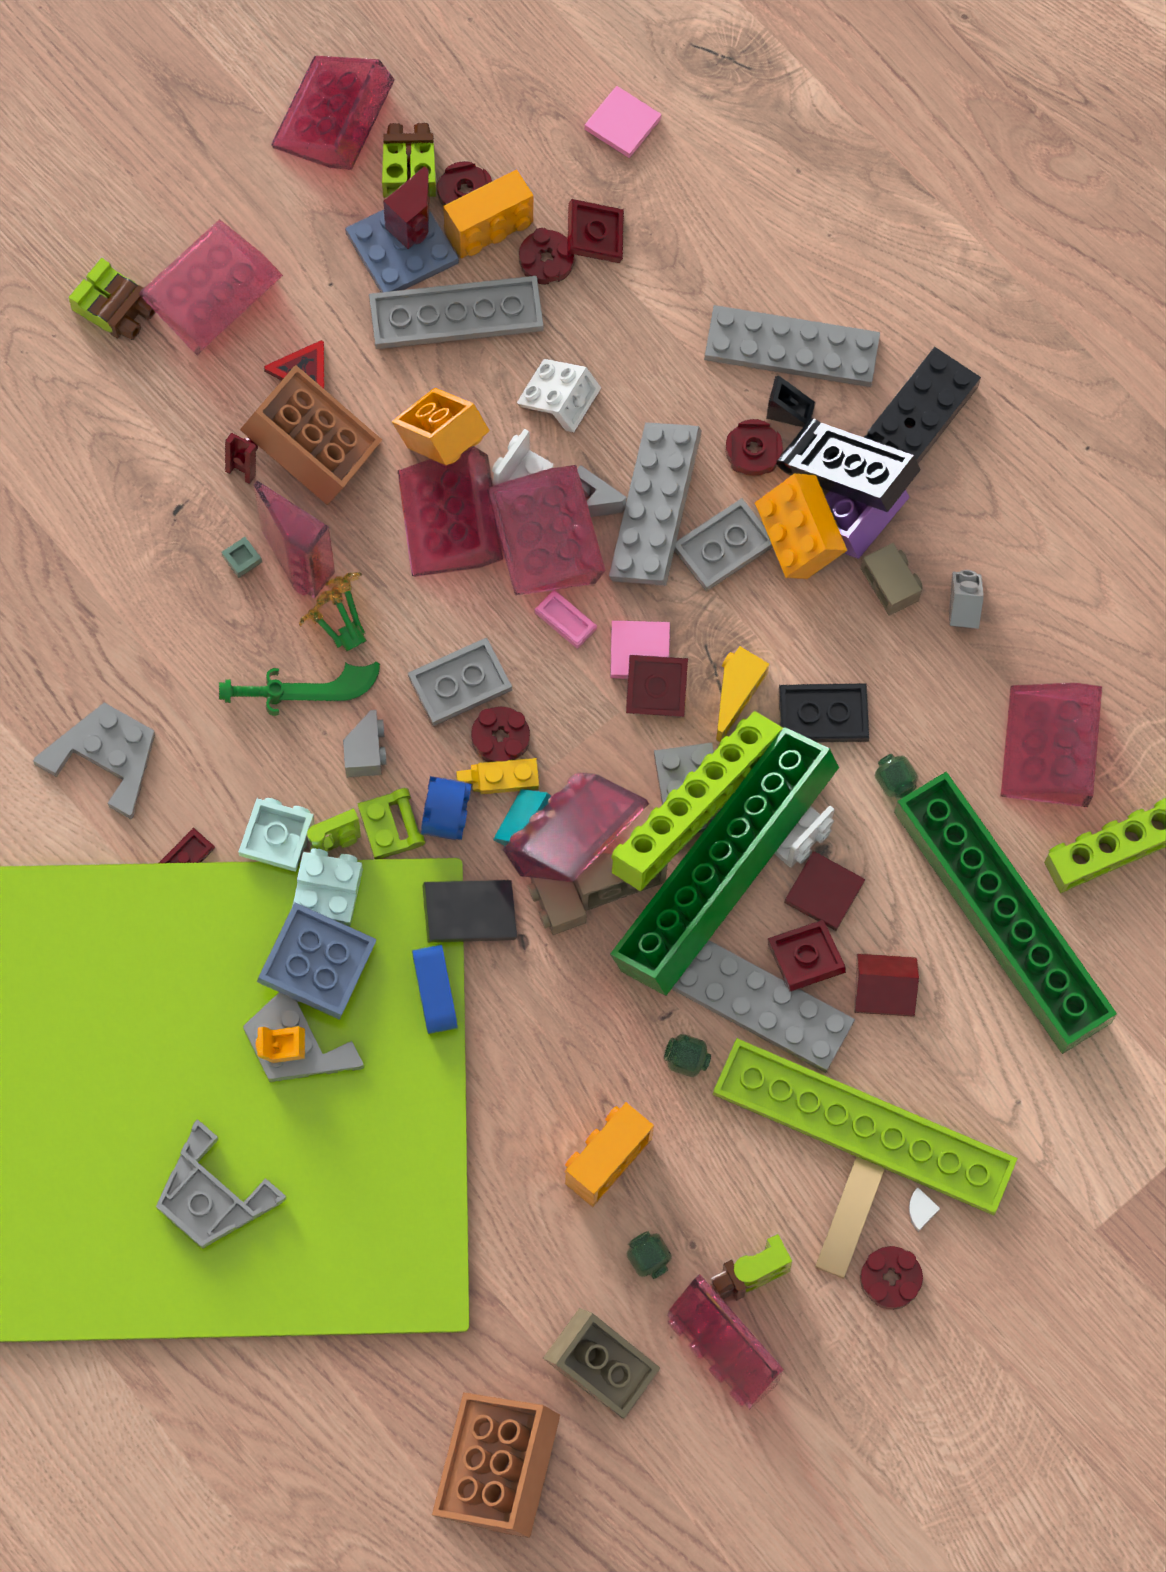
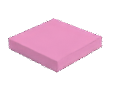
[584,86,661,158]
[610,621,670,679]

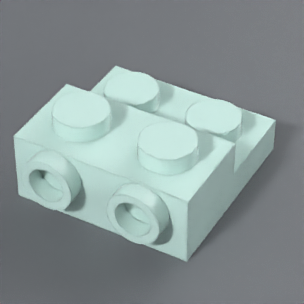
[238,798,315,872]
[292,848,363,926]

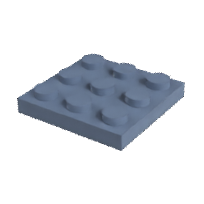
[345,210,459,292]
[257,902,377,1020]

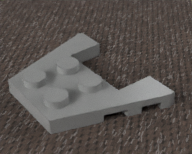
[33,703,155,819]
[243,992,364,1082]
[156,1119,287,1249]

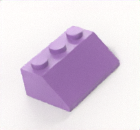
[825,490,909,559]

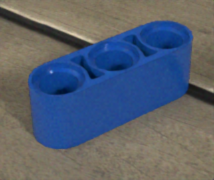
[412,945,458,1034]

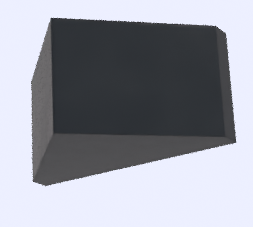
[766,376,815,427]

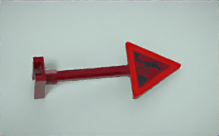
[225,340,324,484]

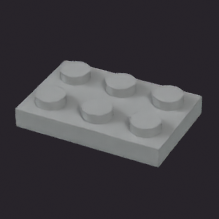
[674,498,773,591]
[408,638,512,726]
[654,743,721,833]

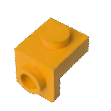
[255,1026,305,1063]

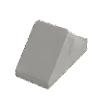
[573,465,626,518]

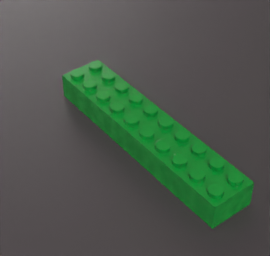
[610,727,839,996]
[894,771,1117,1054]

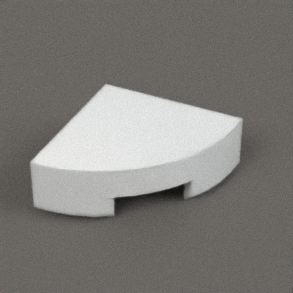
[909,1187,940,1232]

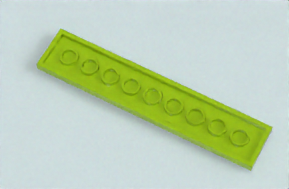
[712,1038,1018,1216]

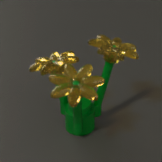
[299,572,367,652]

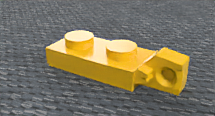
[456,758,539,794]

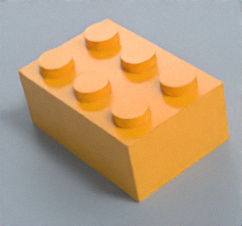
[443,169,534,259]
[392,388,490,465]
[755,473,848,579]
[565,1102,654,1207]

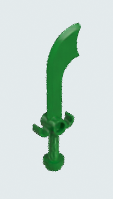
[219,662,380,716]

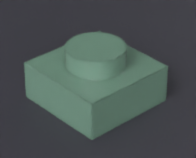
[221,537,262,578]

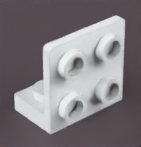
[517,359,601,432]
[492,429,554,513]
[774,806,835,868]

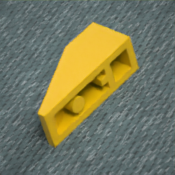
[716,646,769,742]

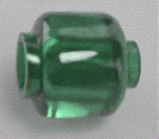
[875,754,918,799]
[664,1034,711,1077]
[626,1231,672,1279]

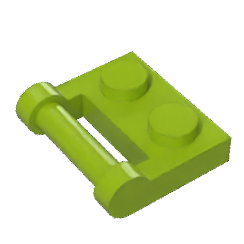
[357,788,426,859]
[307,808,361,852]

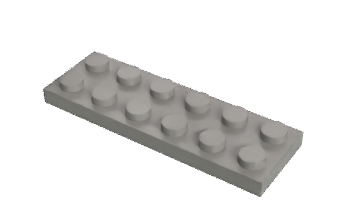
[369,276,544,349]
[704,305,880,387]
[609,422,702,586]
[672,940,855,1073]

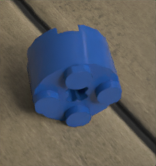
[421,776,471,840]

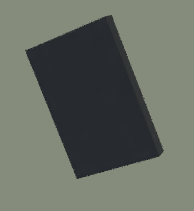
[779,683,869,742]
[422,880,517,943]

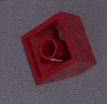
[383,166,430,249]

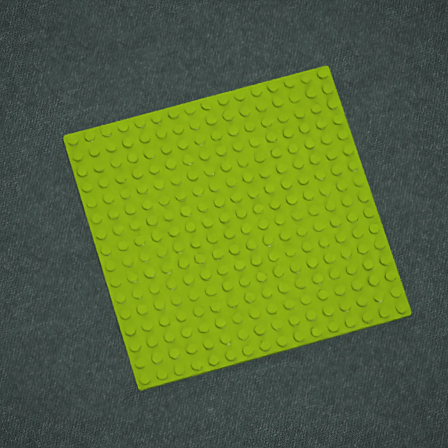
[0,858,469,1343]

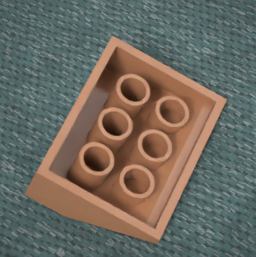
[240,365,382,505]
[432,1392,560,1538]

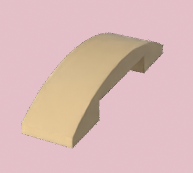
[815,1156,885,1279]

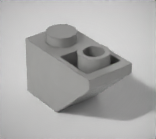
[949,570,984,629]
[343,710,387,778]

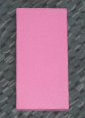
[535,590,597,649]

